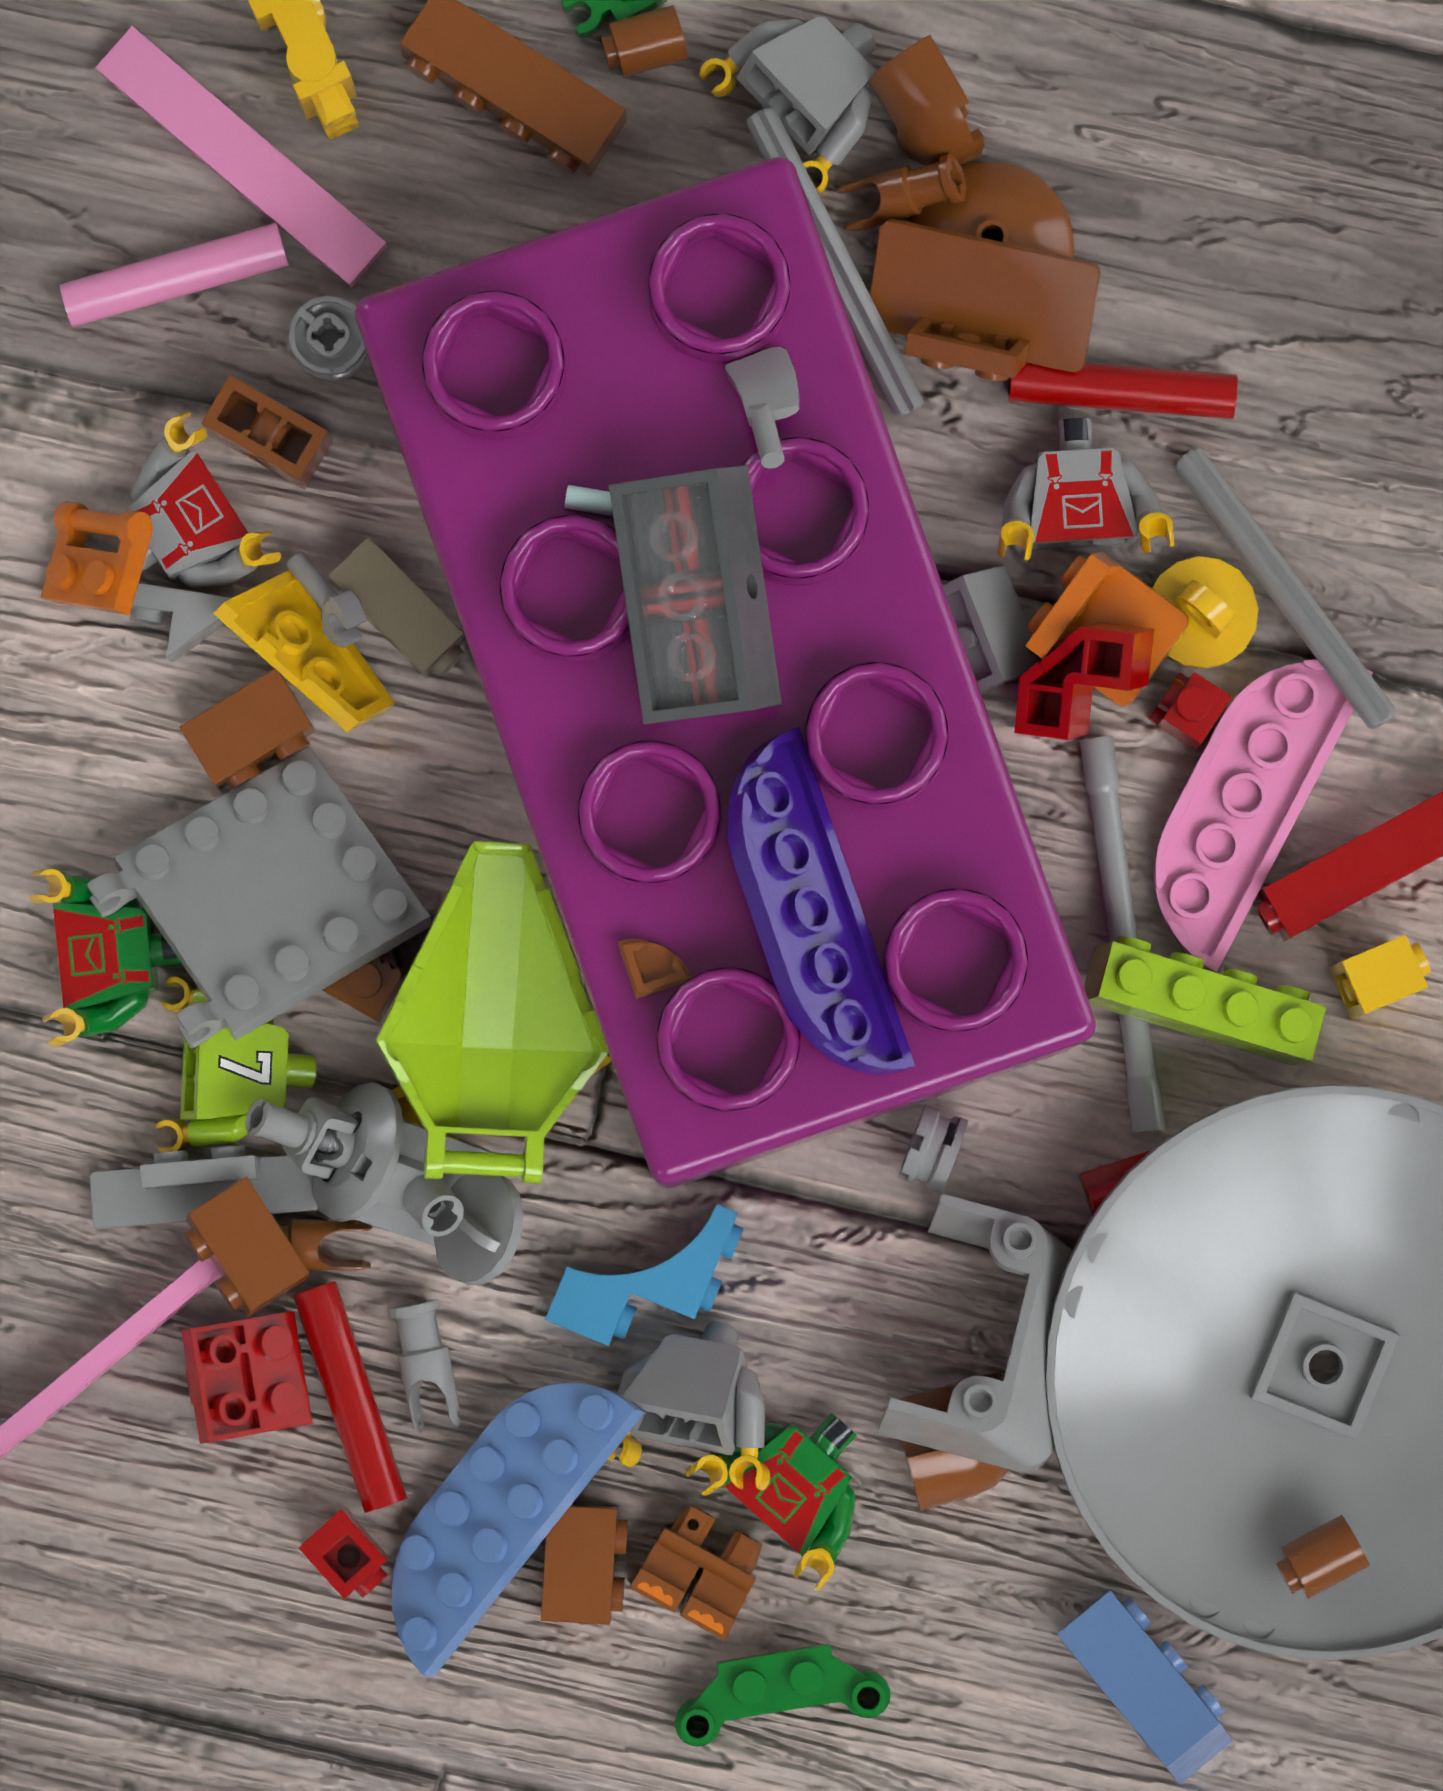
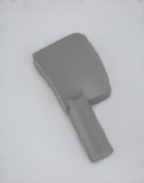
[725,347,800,469]

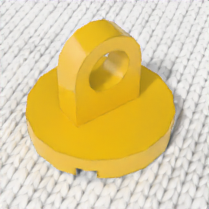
[1152,556,1259,669]

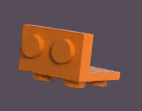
[1025,552,1189,706]

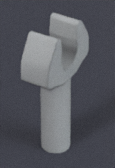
[287,552,367,648]

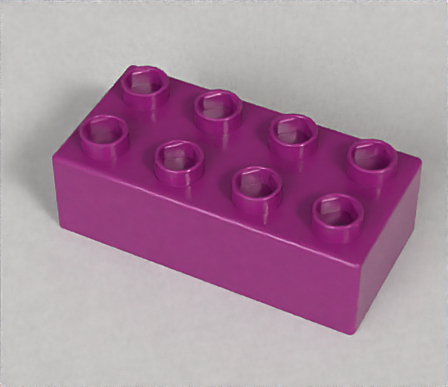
[355,157,1096,1189]

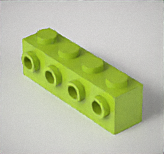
[1084,936,1327,1066]

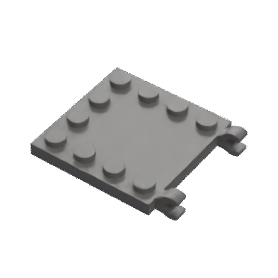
[87,746,431,1048]

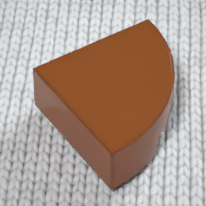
[618,939,692,1000]

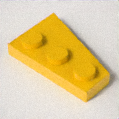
[213,570,395,733]

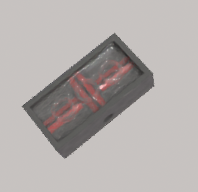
[609,465,782,724]

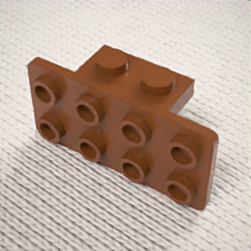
[870,219,1100,381]

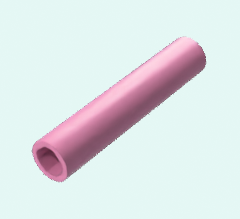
[59,222,289,328]

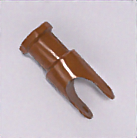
[836,153,967,231]
[278,1219,372,1271]

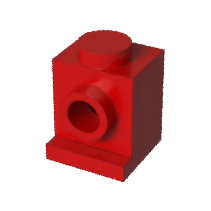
[1148,672,1232,751]
[299,1507,390,1599]

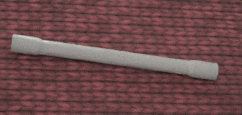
[1079,736,1166,1134]

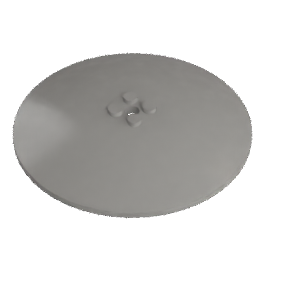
[1046,1084,1443,1660]

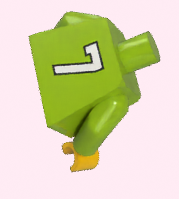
[155,977,316,1152]

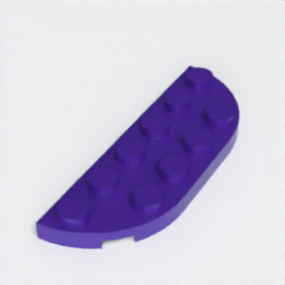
[727,727,916,1075]

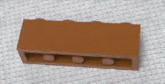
[400,0,627,176]

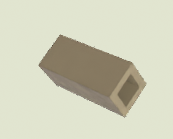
[328,536,466,679]

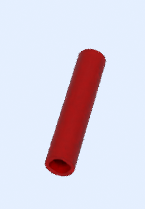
[1008,362,1238,419]
[293,1281,408,1513]

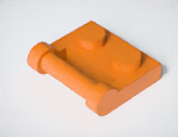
[40,501,153,616]

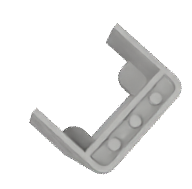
[877,1194,1073,1472]

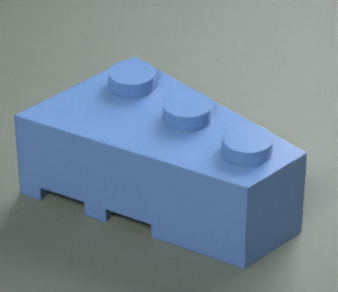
[1057,1591,1233,1785]

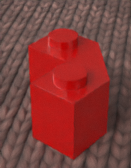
[1014,622,1154,740]

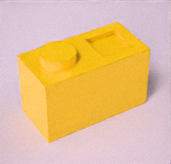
[1328,934,1431,1020]

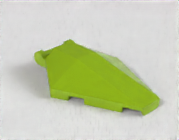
[375,841,609,1184]

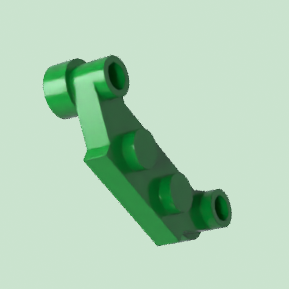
[675,1643,890,1747]

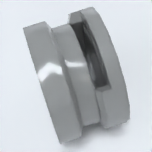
[289,296,368,381]
[898,1104,968,1194]

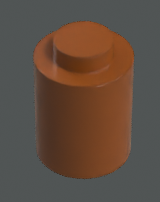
[601,5,688,78]
[1276,1515,1370,1599]

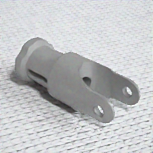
[388,1299,460,1434]

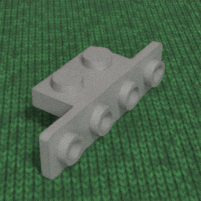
[90,1146,319,1229]

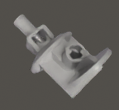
[245,1082,523,1285]

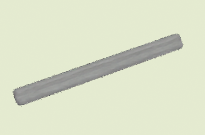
[747,107,923,417]
[1176,448,1395,729]

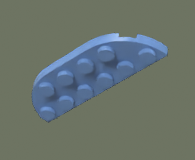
[391,1383,645,1677]

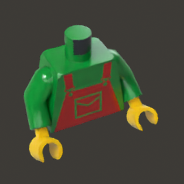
[29,869,182,1047]
[686,1412,857,1591]

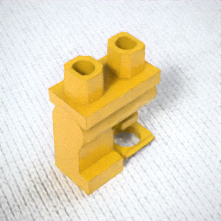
[248,0,359,141]

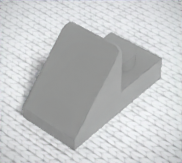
[129,583,231,662]

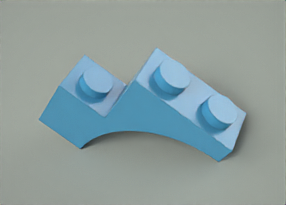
[545,1204,744,1346]

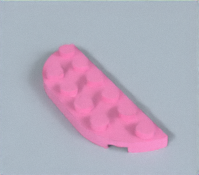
[1153,659,1373,973]

